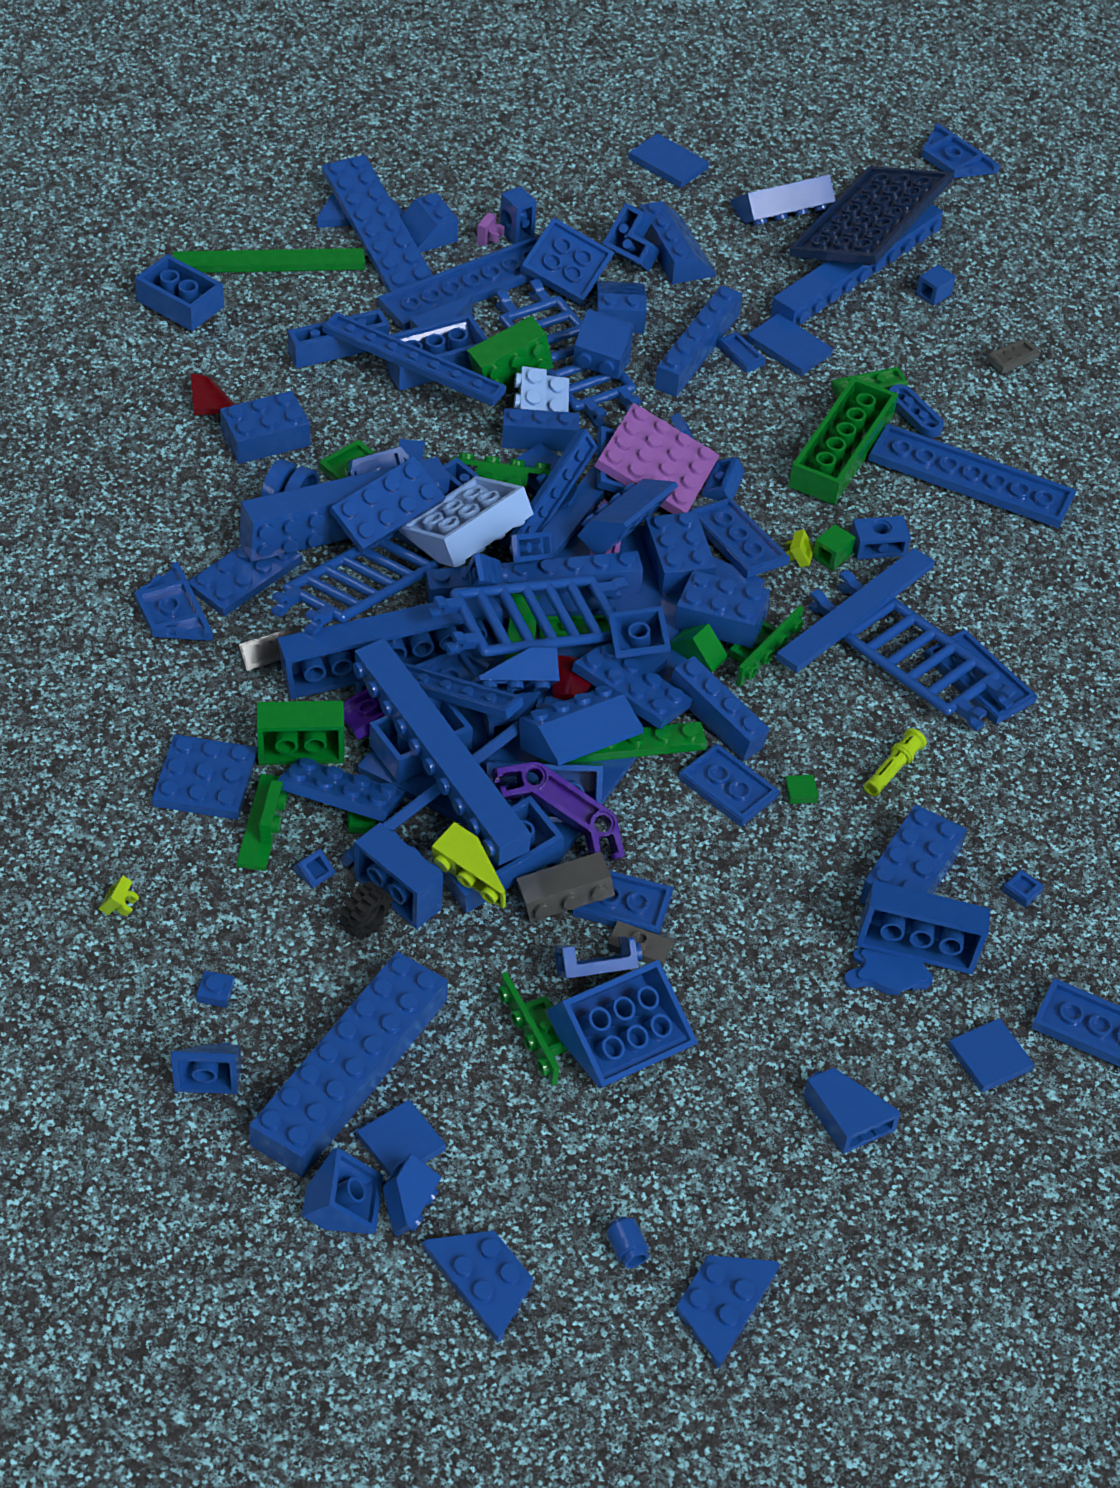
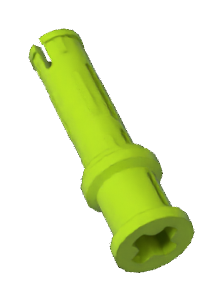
[864,728,927,797]

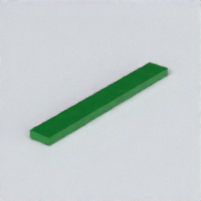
[173,248,365,273]

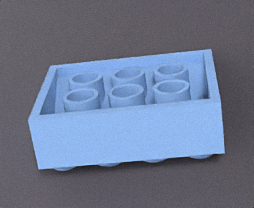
[399,476,534,567]

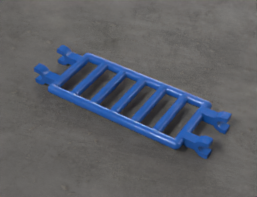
[496,279,641,430]
[271,530,446,635]
[809,569,1016,732]
[426,575,629,657]

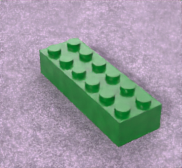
[788,377,898,505]

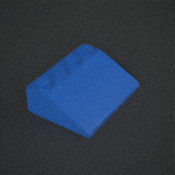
[546,960,698,1089]

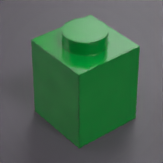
[812,524,855,571]

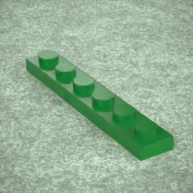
[538,721,707,762]

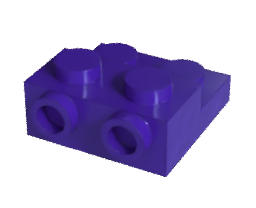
[343,689,385,740]

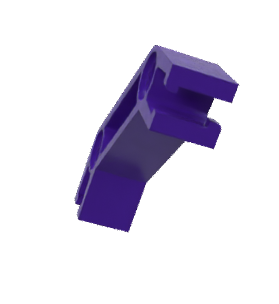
[492,762,625,861]

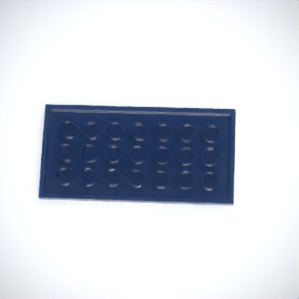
[789,166,953,266]

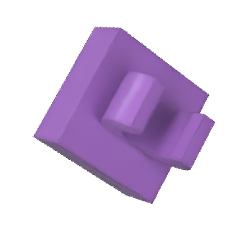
[477,213,505,247]

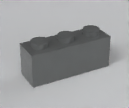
[516,851,615,922]

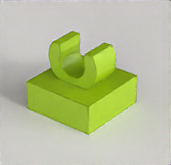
[784,529,814,568]
[98,875,139,916]

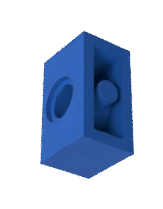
[500,186,537,244]
[850,516,911,560]

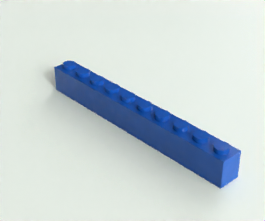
[770,204,943,325]
[353,638,531,865]

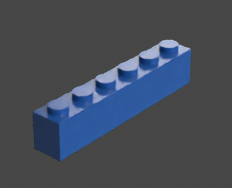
[655,285,743,397]

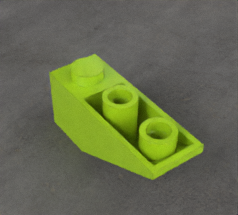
[432,822,506,909]

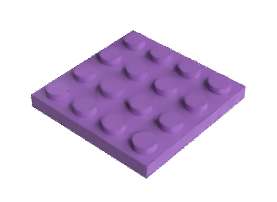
[594,403,720,514]

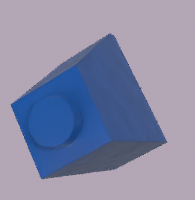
[803,1068,901,1154]

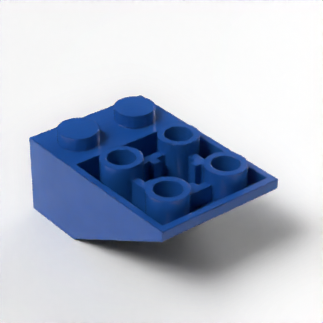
[471,647,560,696]

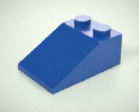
[596,281,647,334]

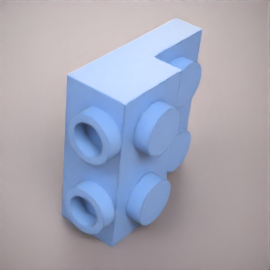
[513,366,569,412]

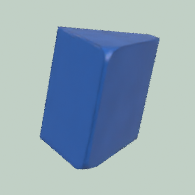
[292,848,336,889]

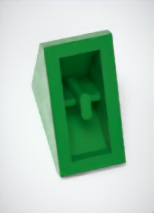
[670,623,728,673]

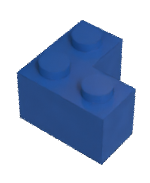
[602,202,660,272]

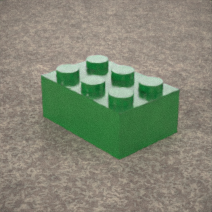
[467,316,553,392]
[257,700,344,765]

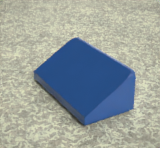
[702,457,744,501]

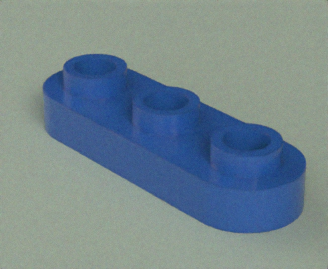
[889,384,944,438]

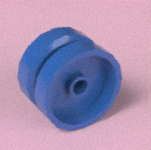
[261,459,319,497]

